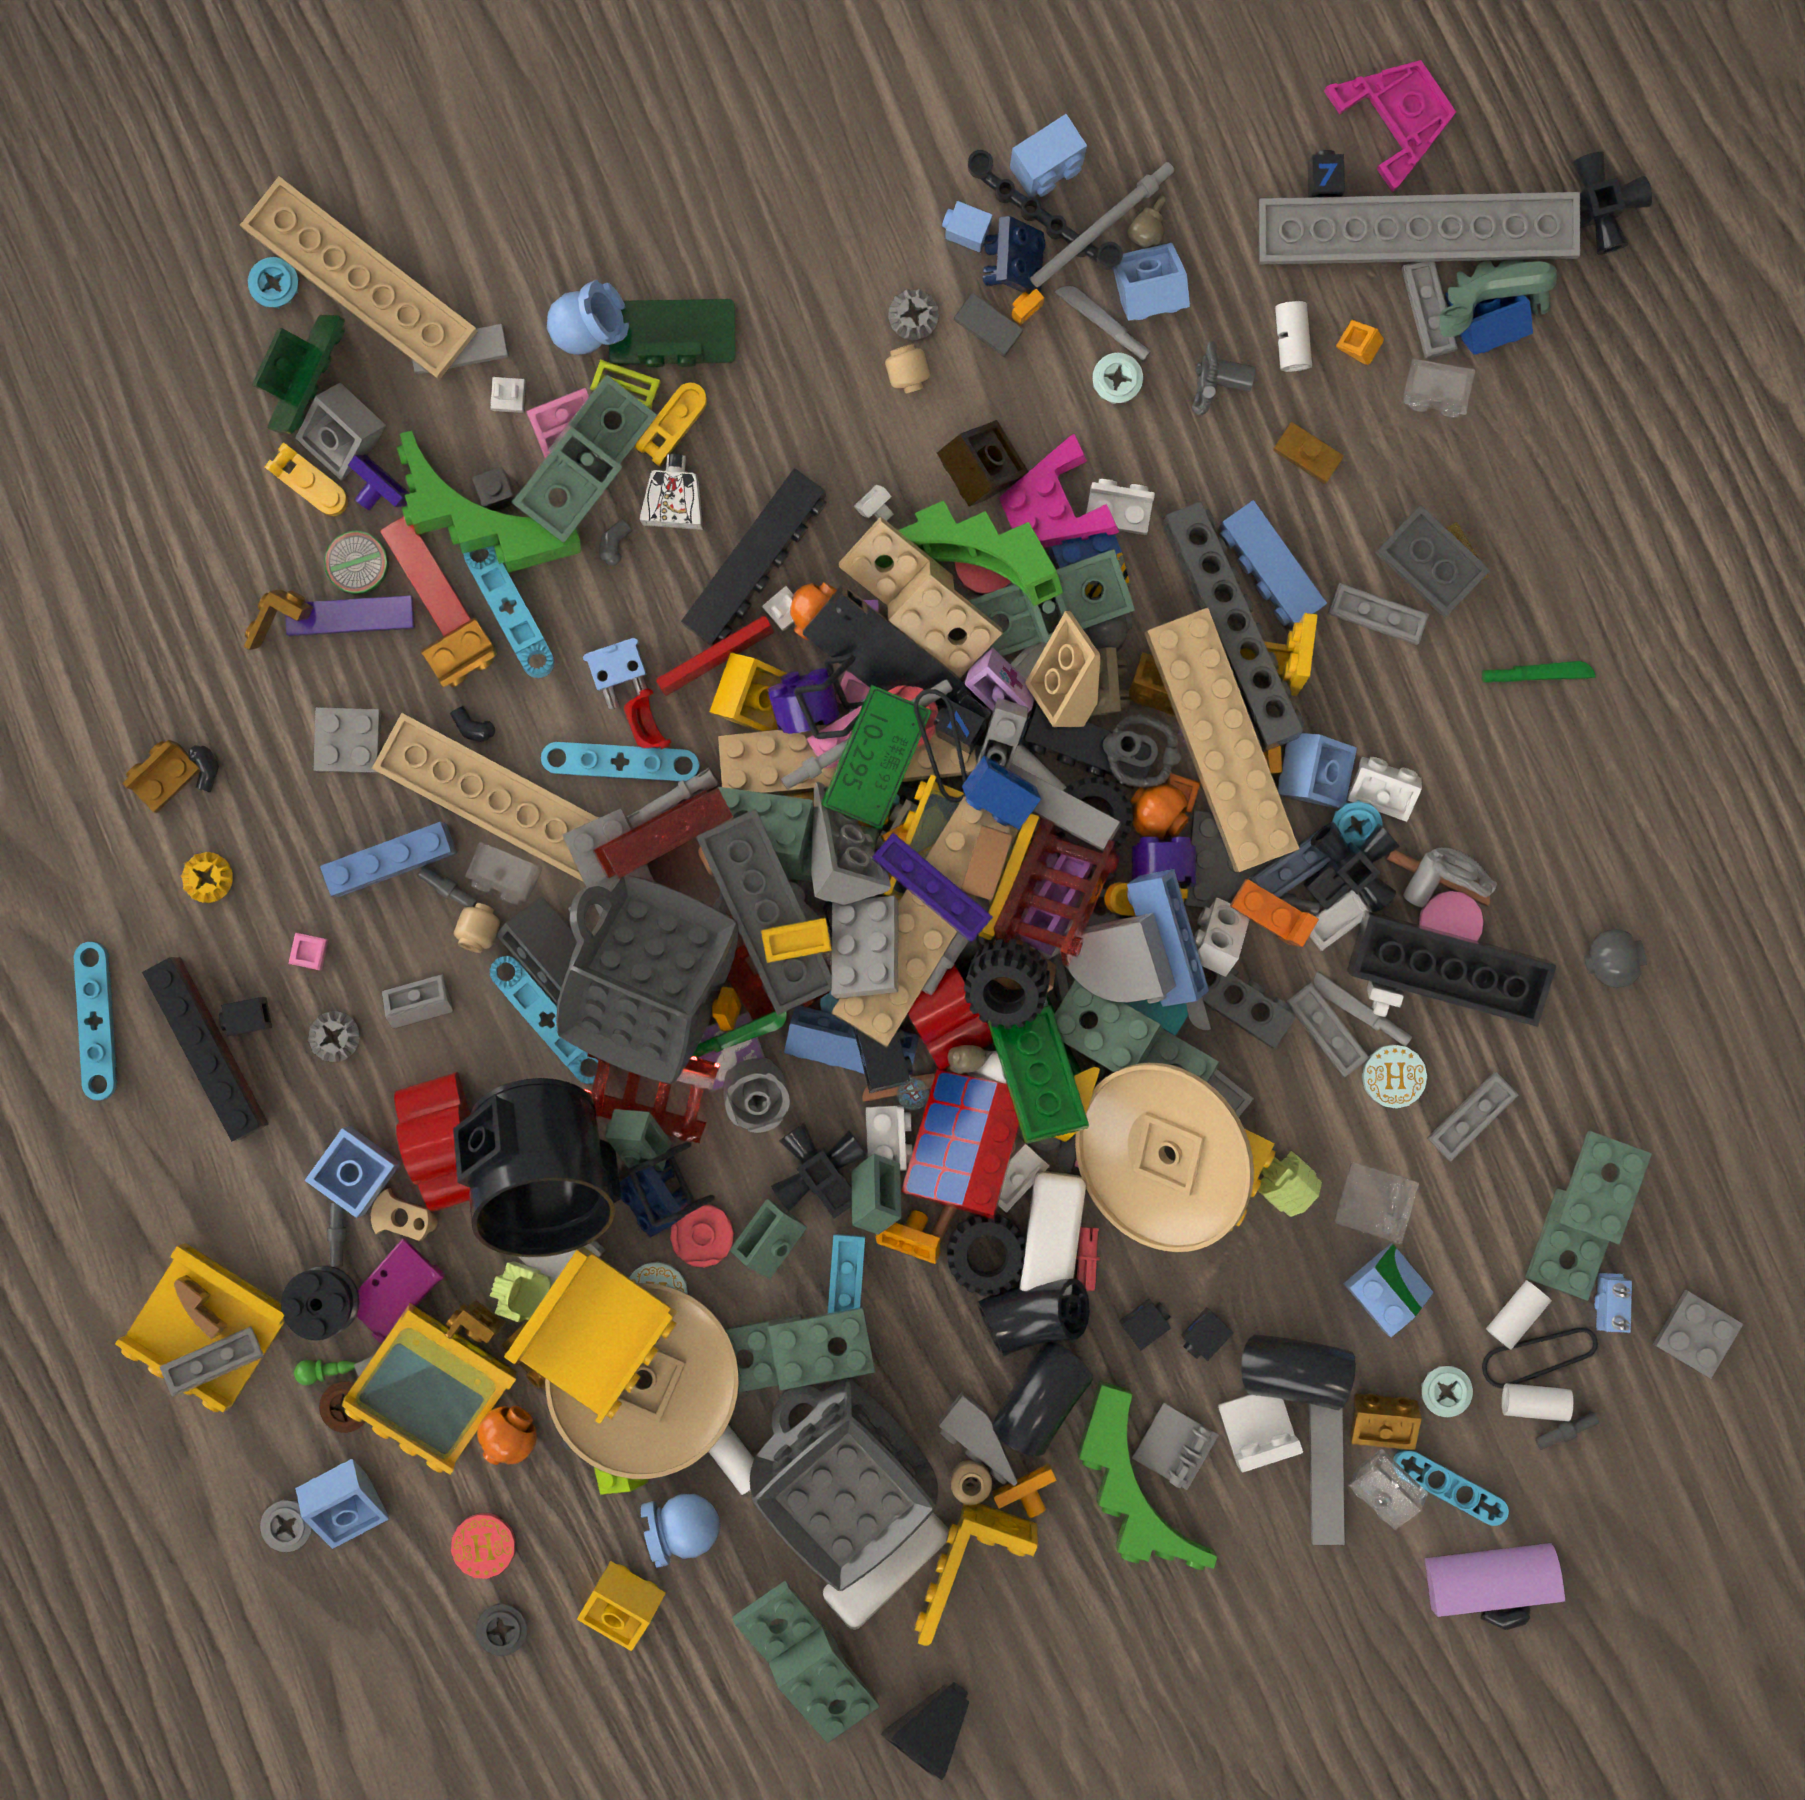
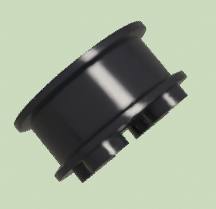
[281,1266,359,1341]

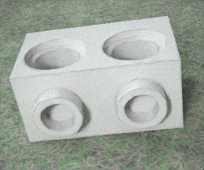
[1194,898,1250,977]

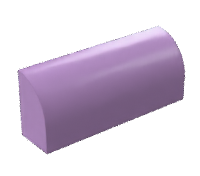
[1425,1543,1565,1617]

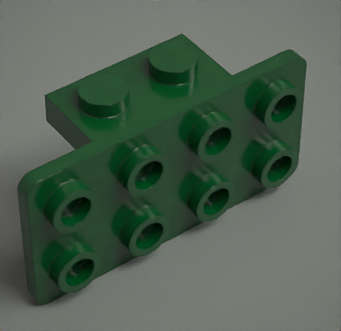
[609,299,736,368]
[252,315,345,434]

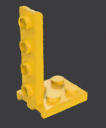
[1240,613,1318,696]
[914,1503,1038,1646]

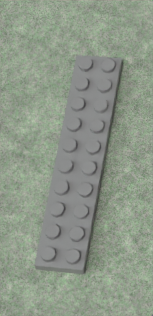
[1259,192,1580,265]

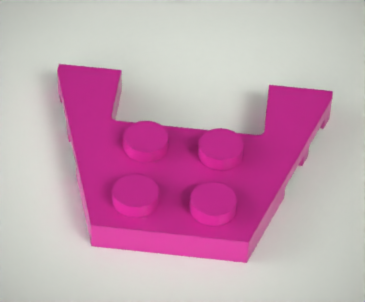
[1324,60,1456,192]
[999,434,1119,548]

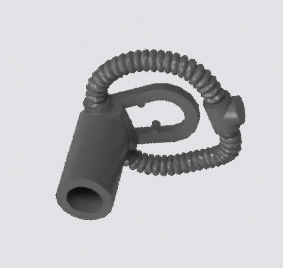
[1192,341,1256,415]
[1103,714,1181,787]

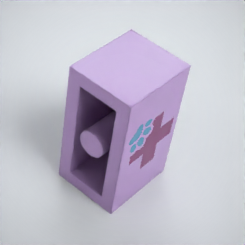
[965,648,1034,712]

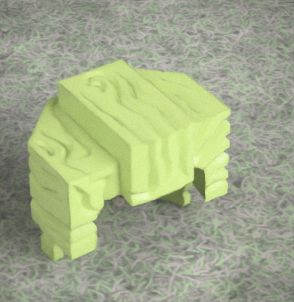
[1258,1151,1322,1217]
[490,1261,551,1322]

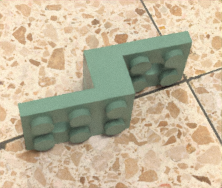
[512,375,657,543]
[968,549,1135,656]
[707,787,879,882]
[1054,980,1220,1083]
[1525,1131,1652,1301]
[725,1307,875,1393]
[732,1580,880,1743]

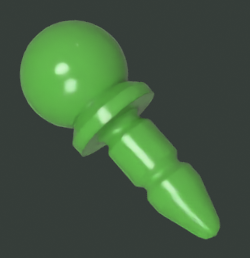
[294,1359,356,1386]

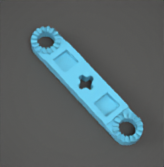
[463,546,554,678]
[541,742,700,782]
[74,942,117,1100]
[490,956,606,1084]

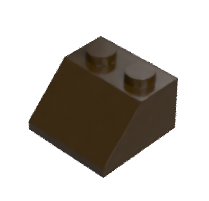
[937,420,1028,507]

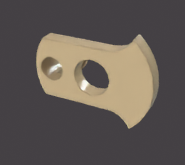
[371,1188,438,1241]

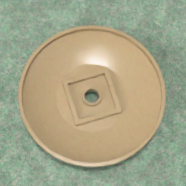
[1075,1062,1254,1252]
[545,1283,739,1479]

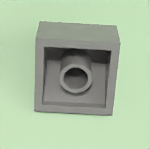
[295,383,386,481]

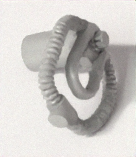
[1403,847,1497,907]

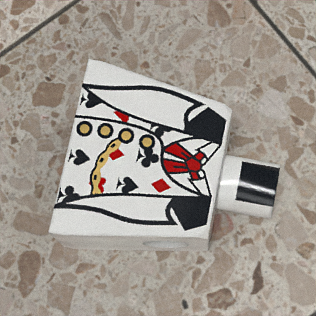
[640,454,703,530]

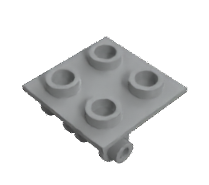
[1132,1402,1219,1490]

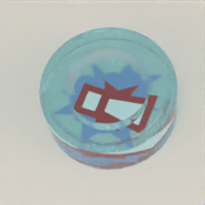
[897,1077,929,1110]

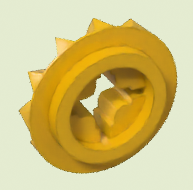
[181,852,233,903]

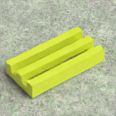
[590,359,661,410]

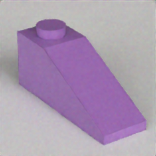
[1019,848,1093,956]

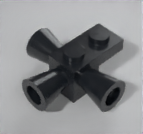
[1572,152,1652,255]
[1304,822,1400,912]
[771,1122,867,1219]

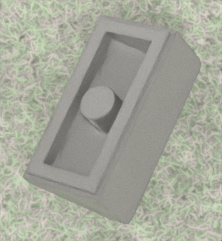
[382,974,453,1028]

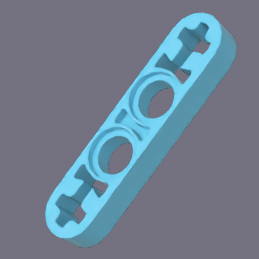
[1393,1449,1509,1526]

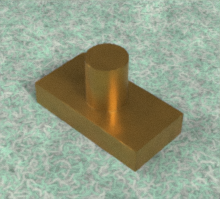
[1273,422,1344,484]

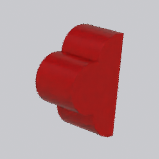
[907,965,994,1071]
[394,1072,470,1212]

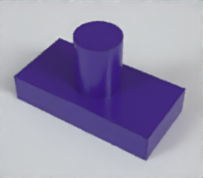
[348,455,410,510]

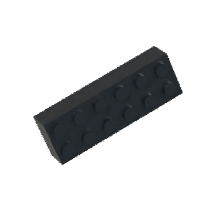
[1347,910,1556,1027]

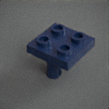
[983,216,1045,294]
[620,1160,694,1238]

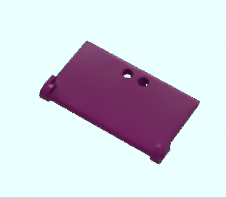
[356,1238,445,1344]

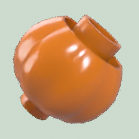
[790,582,837,641]
[1130,783,1189,841]
[477,1406,537,1465]

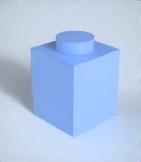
[942,201,993,252]

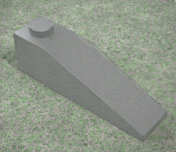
[811,782,891,905]

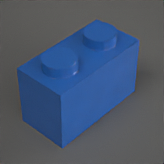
[962,755,1041,830]

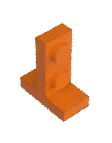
[1229,879,1319,947]

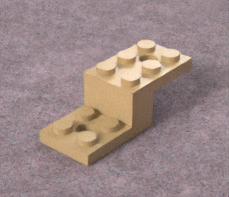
[839,517,1003,678]

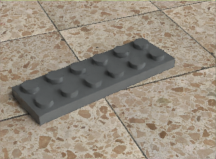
[696,809,832,1015]

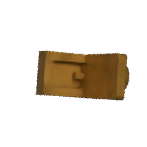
[244,589,314,650]

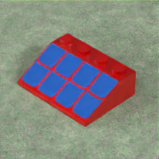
[901,1070,1020,1219]

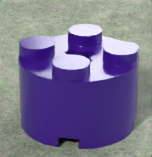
[768,668,840,734]
[1132,837,1196,888]

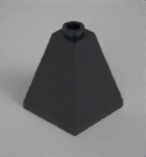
[881,1682,969,1780]

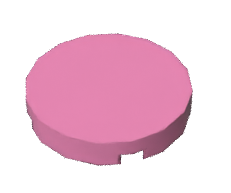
[1419,891,1484,941]

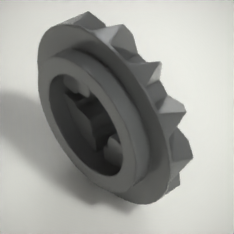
[476,1604,527,1656]

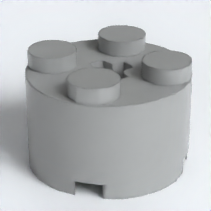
[723,1058,790,1133]

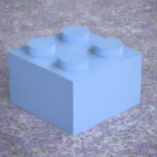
[1010,114,1087,197]
[305,1126,401,1218]

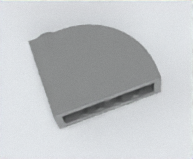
[1056,913,1176,1003]

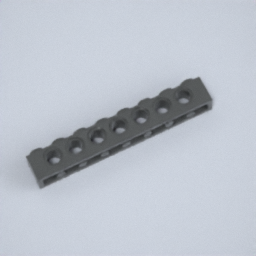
[1162,501,1304,752]
[1072,881,1296,1049]

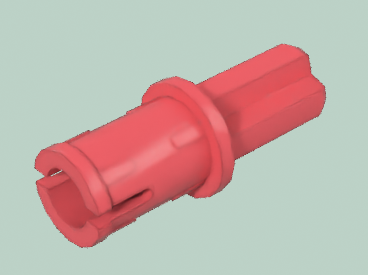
[1076,1227,1100,1291]

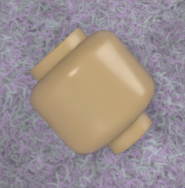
[885,344,930,393]
[454,903,501,953]
[950,1460,992,1505]

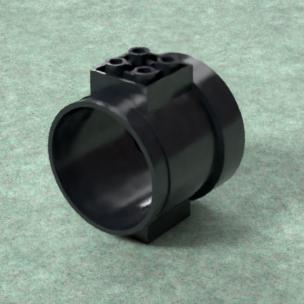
[453,1078,622,1257]

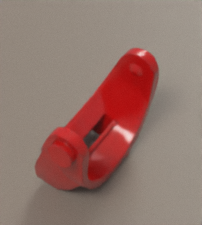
[624,688,672,749]

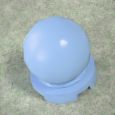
[547,280,629,355]
[641,1494,720,1568]

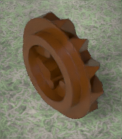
[319,1381,372,1433]

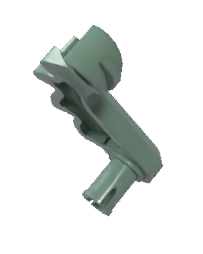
[1439,260,1557,337]

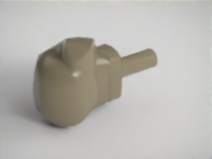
[1127,195,1166,248]
[945,1045,986,1074]

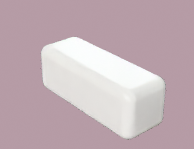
[1019,1171,1086,1305]
[823,1513,949,1630]

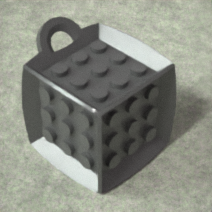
[556,874,739,1084]
[749,1378,938,1591]

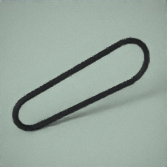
[914,689,967,802]
[1482,1327,1598,1388]

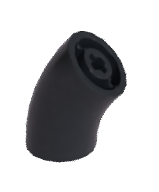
[977,1278,1090,1357]
[1241,1334,1356,1411]
[992,1342,1093,1456]

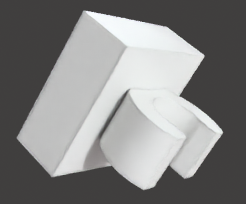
[491,377,526,413]
[854,485,894,521]
[762,586,794,631]
[1367,981,1404,1017]

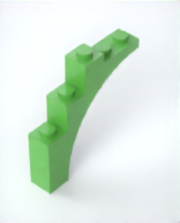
[396,431,581,573]
[875,500,1063,606]
[1077,1380,1218,1570]

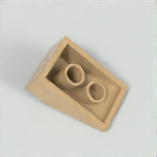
[1025,611,1100,727]

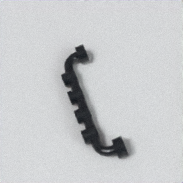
[967,150,1123,270]

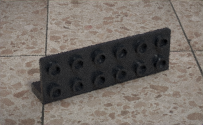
[803,584,991,720]

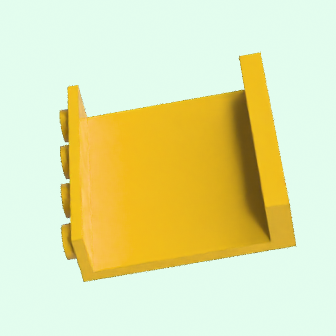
[115,1243,285,1413]
[504,1247,677,1424]

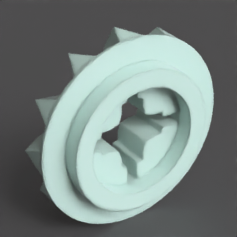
[1093,353,1143,404]
[1421,1366,1473,1417]

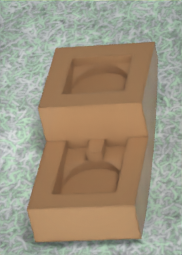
[961,825,1013,901]
[174,1275,227,1339]

